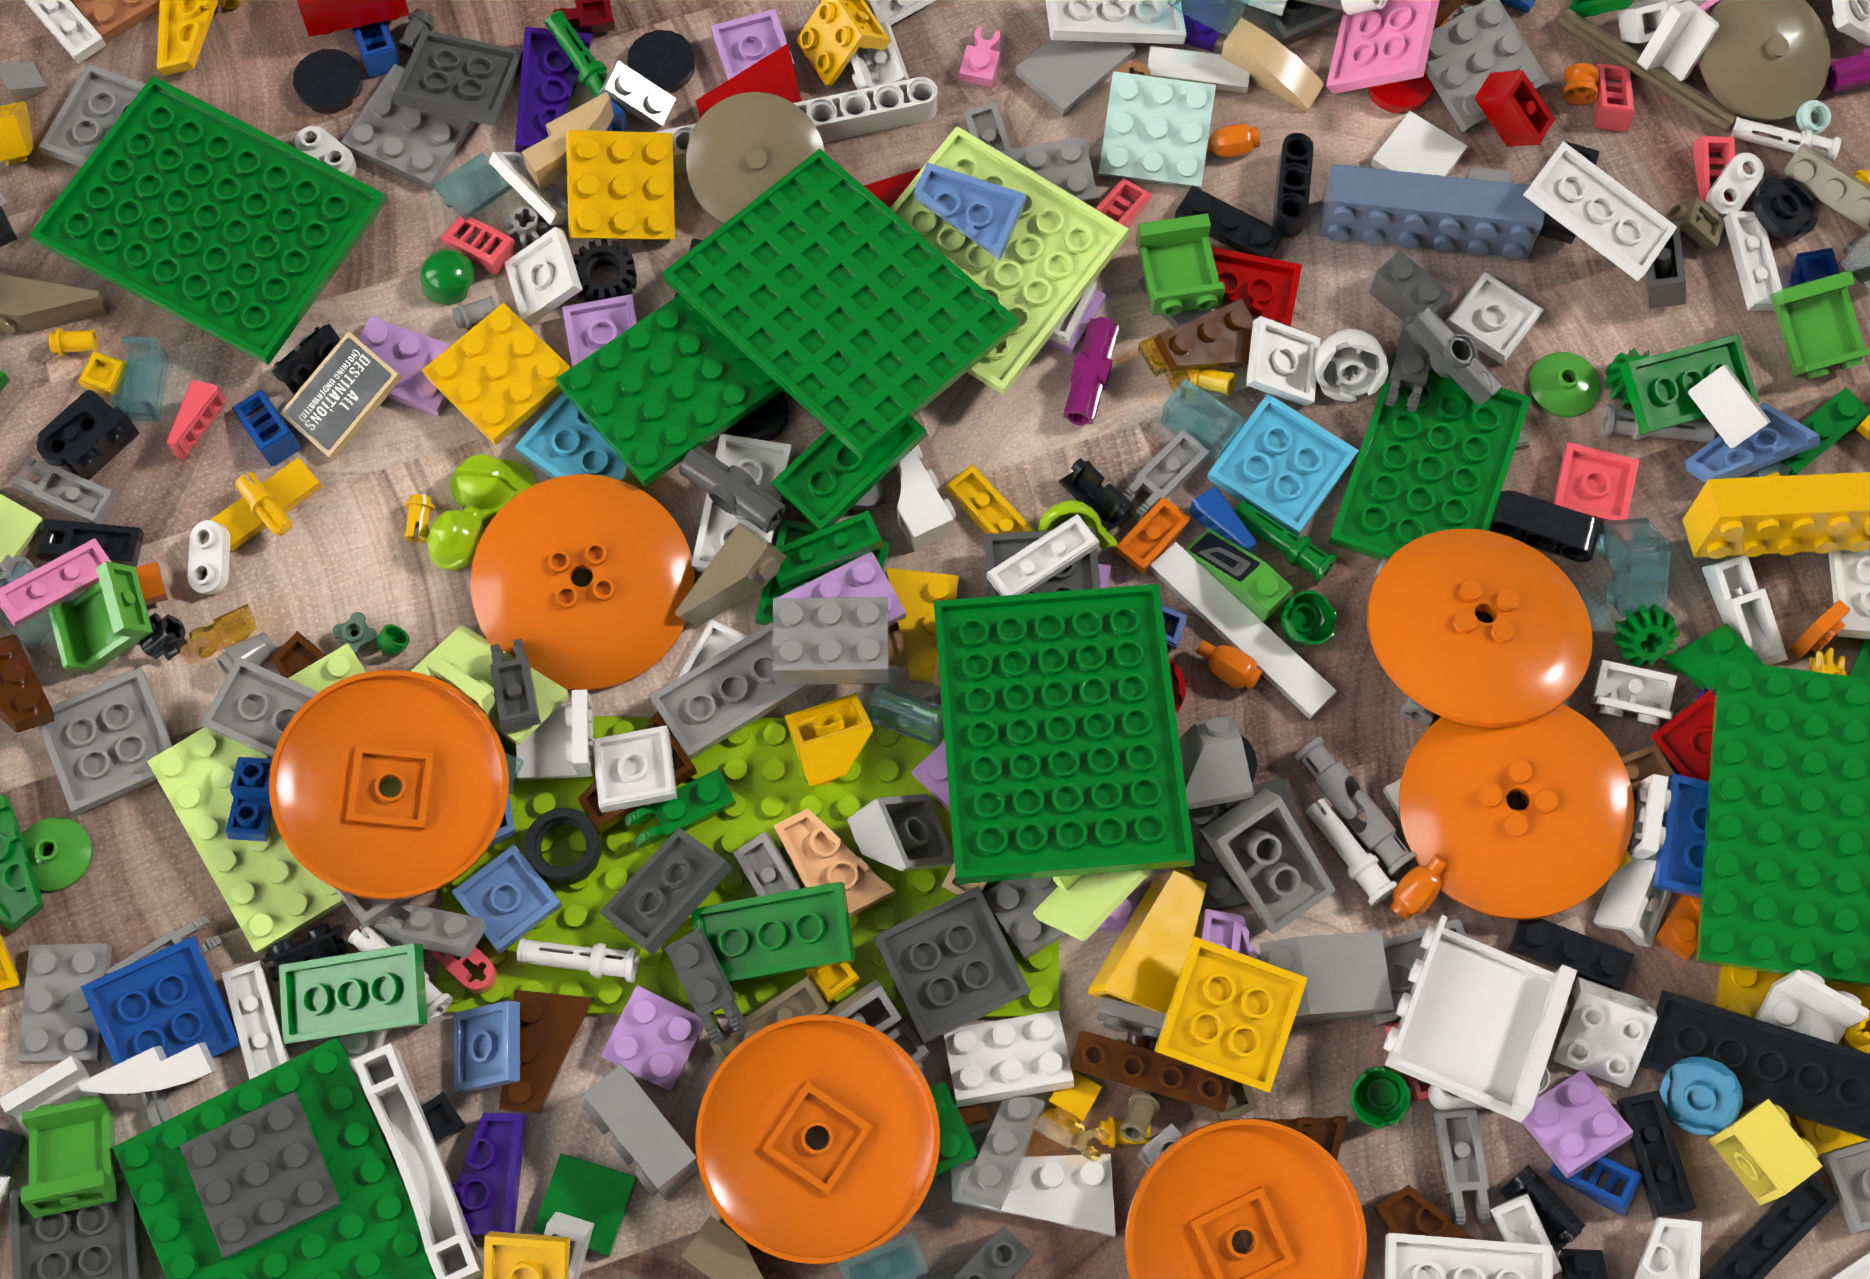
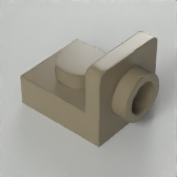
[1667,196,1724,251]

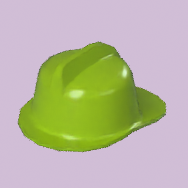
[450,454,537,513]

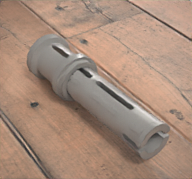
[1600,404,1716,444]

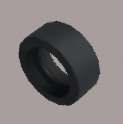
[525,808,601,885]

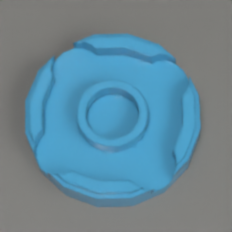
[1659,1057,1743,1135]

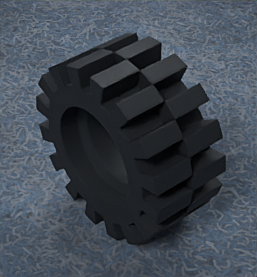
[573,239,637,302]

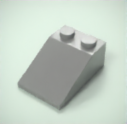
[1201,787,1336,934]
[1259,931,1395,1026]

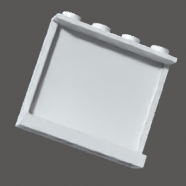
[1383,915,1577,1123]

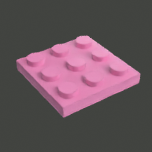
[1326,0,1440,94]

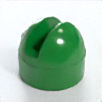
[376,624,410,658]

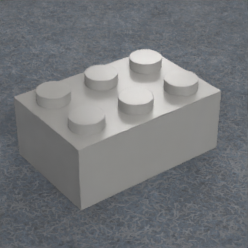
[773,597,889,685]
[583,1063,700,1200]

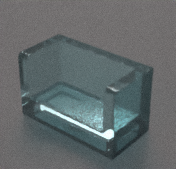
[1167,0,1249,37]
[111,336,169,421]
[1160,379,1244,461]
[869,668,944,748]

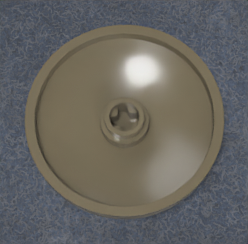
[1699,0,1831,123]
[686,92,825,225]

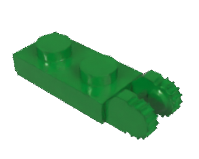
[624,769,736,848]

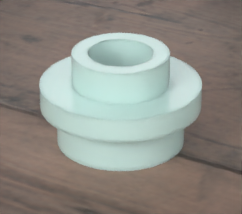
[1796,100,1831,135]

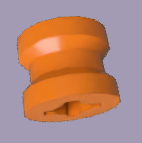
[1563,63,1599,106]

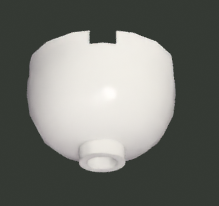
[1315,329,1389,402]

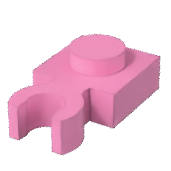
[959,27,1000,88]

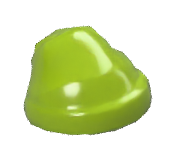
[1038,500,1117,550]
[427,507,496,571]

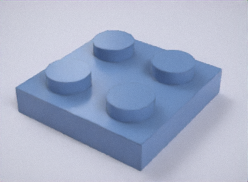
[452,844,563,954]
[454,1000,521,1093]

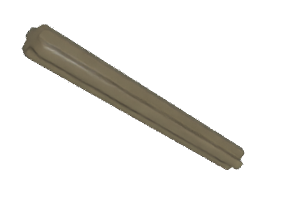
[1558,9,1736,132]

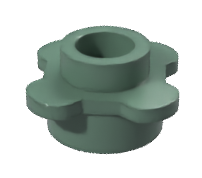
[332,612,377,654]

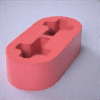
[432,947,497,994]

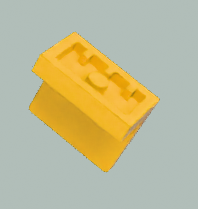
[796,0,891,86]

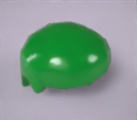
[421,248,475,305]
[1280,590,1337,646]
[1350,1066,1411,1129]

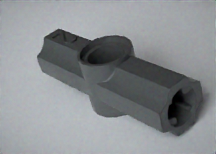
[1405,305,1502,406]
[679,446,786,533]

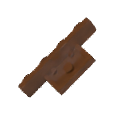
[1070,1030,1233,1112]

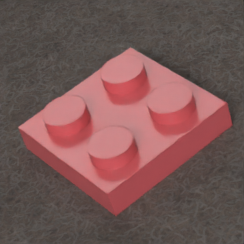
[1553,442,1639,530]

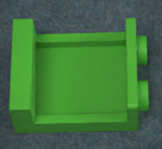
[1136,213,1225,316]
[1770,270,1870,380]
[48,561,153,673]
[21,1096,116,1218]

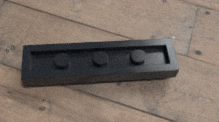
[1700,1174,1840,1279]

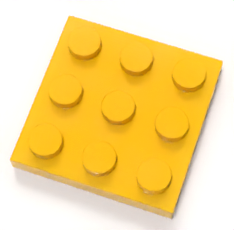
[566,130,675,240]
[422,302,571,446]
[1154,937,1308,1093]

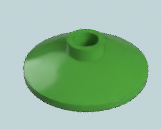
[1528,352,1601,418]
[22,817,93,892]

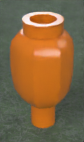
[1207,123,1261,158]
[1196,640,1263,690]
[1390,854,1448,920]

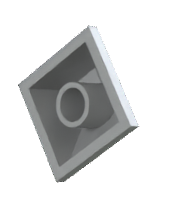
[1179,716,1254,810]
[847,794,954,871]

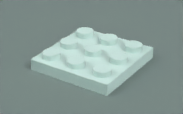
[1098,71,1216,189]

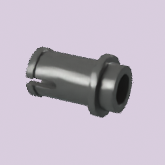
[398,9,434,54]

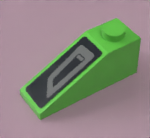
[1185,528,1293,625]

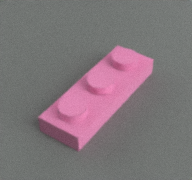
[0,538,111,627]

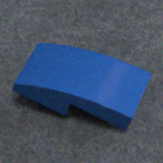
[225,757,273,842]

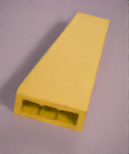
[1087,868,1207,1014]

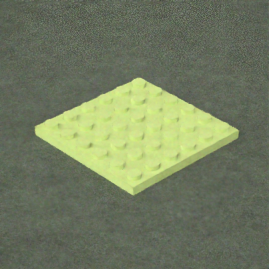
[890,126,1129,396]
[147,643,402,955]

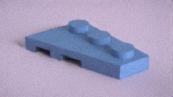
[914,163,1027,260]
[1685,402,1820,483]

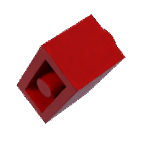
[1474,70,1555,147]

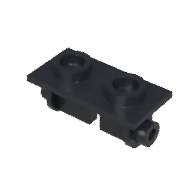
[271,323,341,395]
[1059,458,1133,532]
[262,922,349,982]
[1500,1164,1586,1253]

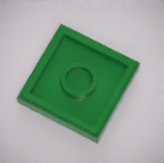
[533,1153,637,1257]

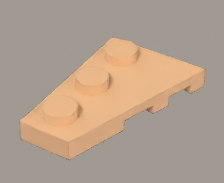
[773,809,895,918]

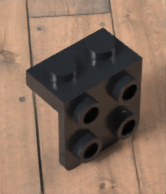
[38,390,140,480]

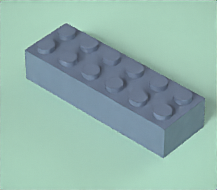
[1319,164,1544,260]

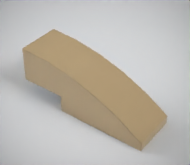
[1221,18,1325,112]
[522,92,614,190]

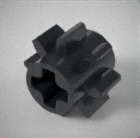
[139,613,187,661]

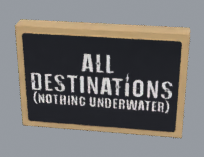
[279,331,403,460]

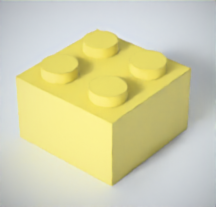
[1708,1099,1823,1206]

